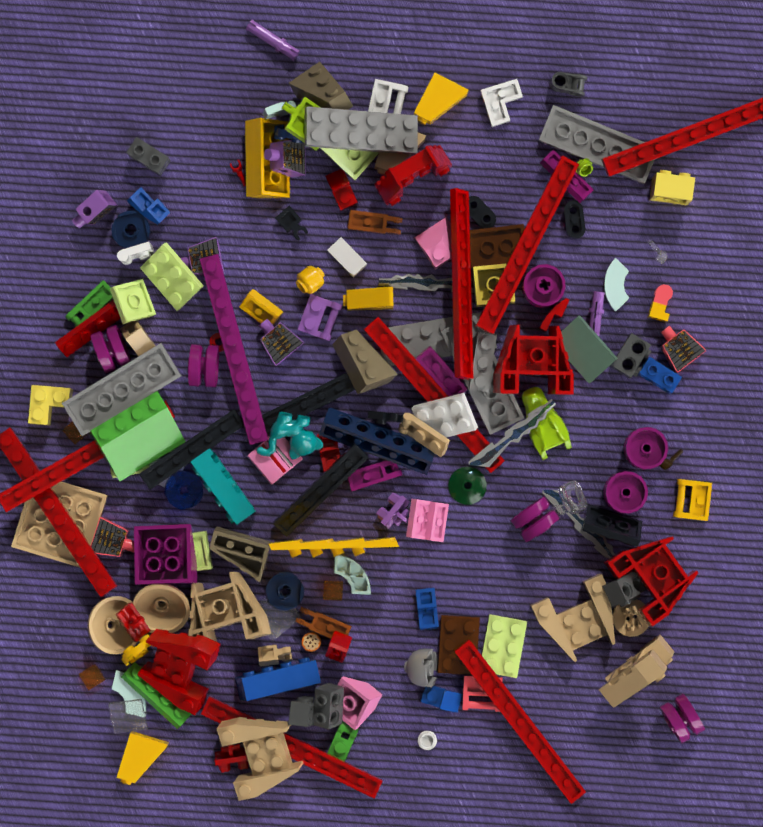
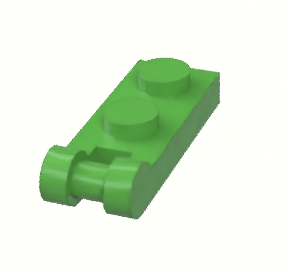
[65,280,113,327]
[327,721,359,761]

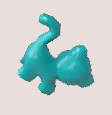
[256,412,323,460]

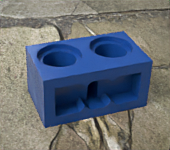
[637,357,682,394]

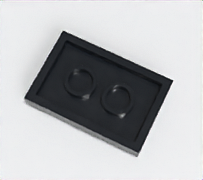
[583,504,643,547]

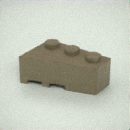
[289,62,353,110]
[332,329,397,394]
[209,526,272,582]

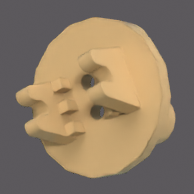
[612,599,649,637]

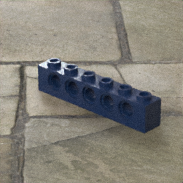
[319,407,435,475]

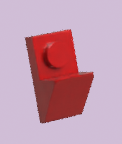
[325,169,358,211]
[325,631,352,663]

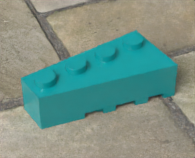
[191,448,256,525]

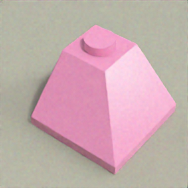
[414,217,452,270]
[338,676,382,730]

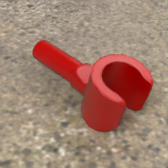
[230,159,246,187]

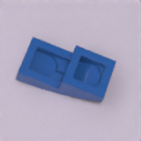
[126,187,170,224]
[415,588,439,630]

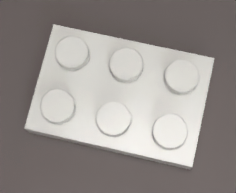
[411,393,478,437]

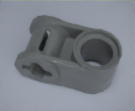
[550,72,588,97]

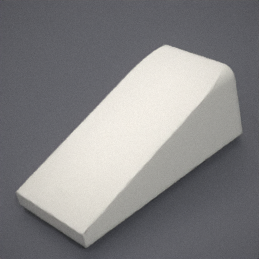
[327,237,367,278]

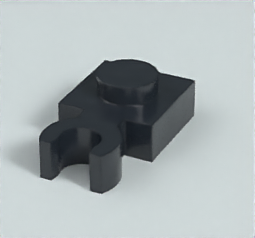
[275,206,308,241]
[367,411,403,425]

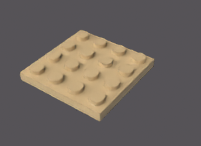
[11,482,108,568]

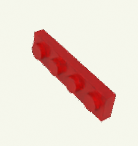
[55,300,120,357]

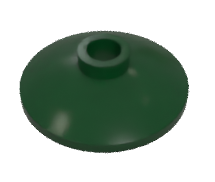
[448,467,487,505]

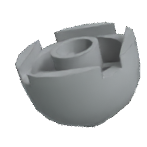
[404,648,438,687]

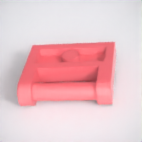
[462,675,503,712]

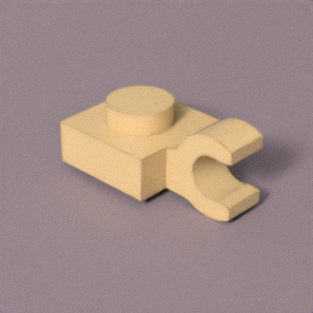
[258,645,292,667]

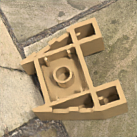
[188,572,271,642]
[530,574,615,662]
[599,634,674,708]
[216,717,303,801]

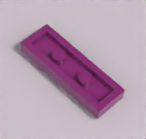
[540,149,594,203]
[415,346,468,396]

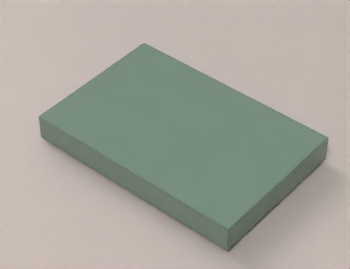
[561,315,618,384]

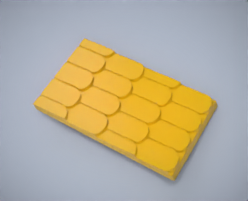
[269,537,399,558]

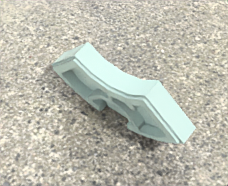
[263,101,297,120]
[604,258,629,312]
[334,555,371,595]
[112,670,146,717]

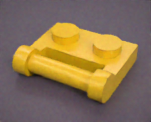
[673,479,712,521]

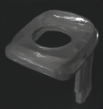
[548,480,588,516]

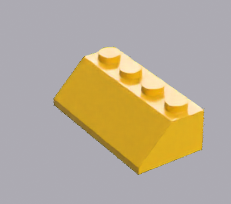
[245,118,290,198]

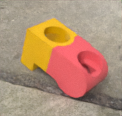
[647,284,673,323]

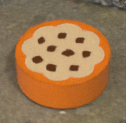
[302,632,321,652]

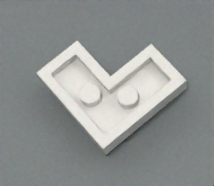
[480,79,523,127]

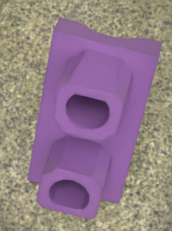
[376,493,410,529]

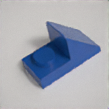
[421,685,463,713]

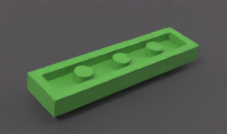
[121,662,191,729]

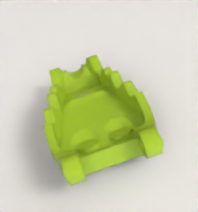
[521,387,572,460]

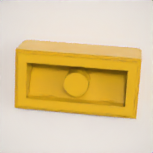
[239,289,283,325]

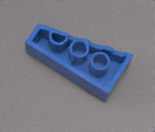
[235,657,321,701]

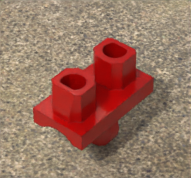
[115,603,151,642]
[215,744,249,773]

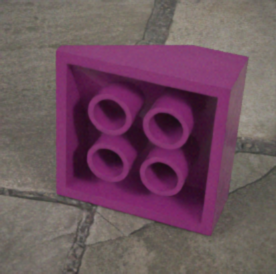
[134,524,197,585]

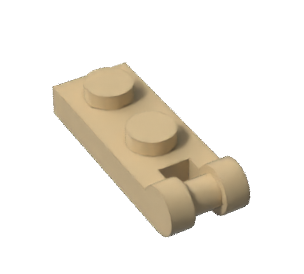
[398,413,450,457]

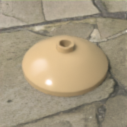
[133,584,190,633]
[88,596,137,654]

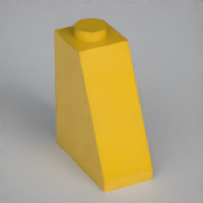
[414,73,469,125]
[343,287,393,311]
[116,731,169,785]

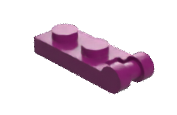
[348,460,403,491]

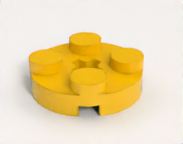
[121,634,154,666]

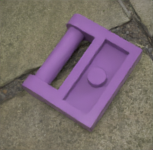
[298,294,343,341]

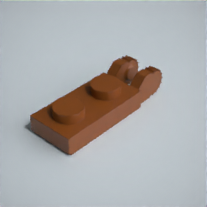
[348,210,403,235]
[295,607,352,638]

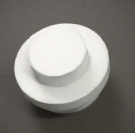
[418,731,437,750]

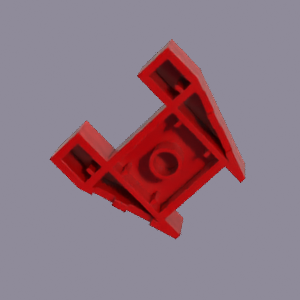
[375,145,452,206]
[493,325,574,395]
[604,536,698,626]
[137,629,221,715]

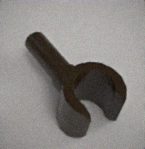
[659,449,683,470]

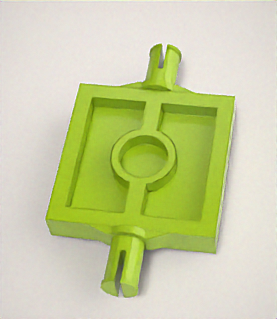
[281,97,321,151]

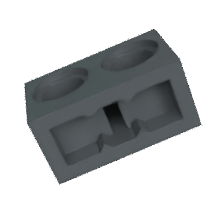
[126,137,171,177]
[610,333,651,379]
[603,570,647,607]
[313,683,344,730]
[288,696,314,727]

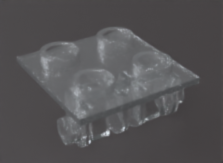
[259,591,302,642]

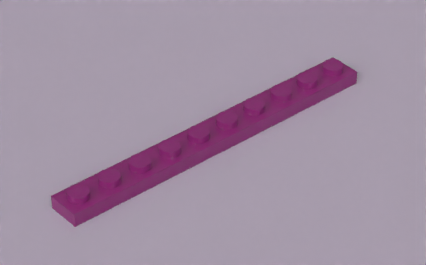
[200,254,269,445]

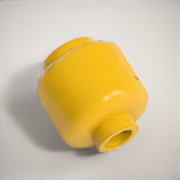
[296,266,325,294]

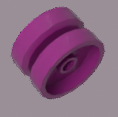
[522,264,566,308]
[91,325,131,374]
[188,344,219,388]
[623,427,668,470]
[603,471,648,514]
[510,496,560,542]
[660,693,705,744]

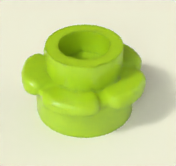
[576,158,593,177]

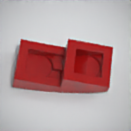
[539,298,570,332]
[317,434,340,472]

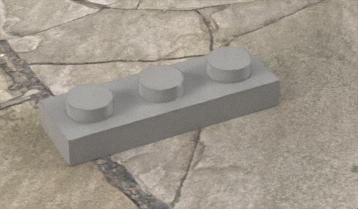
[469,332,497,392]

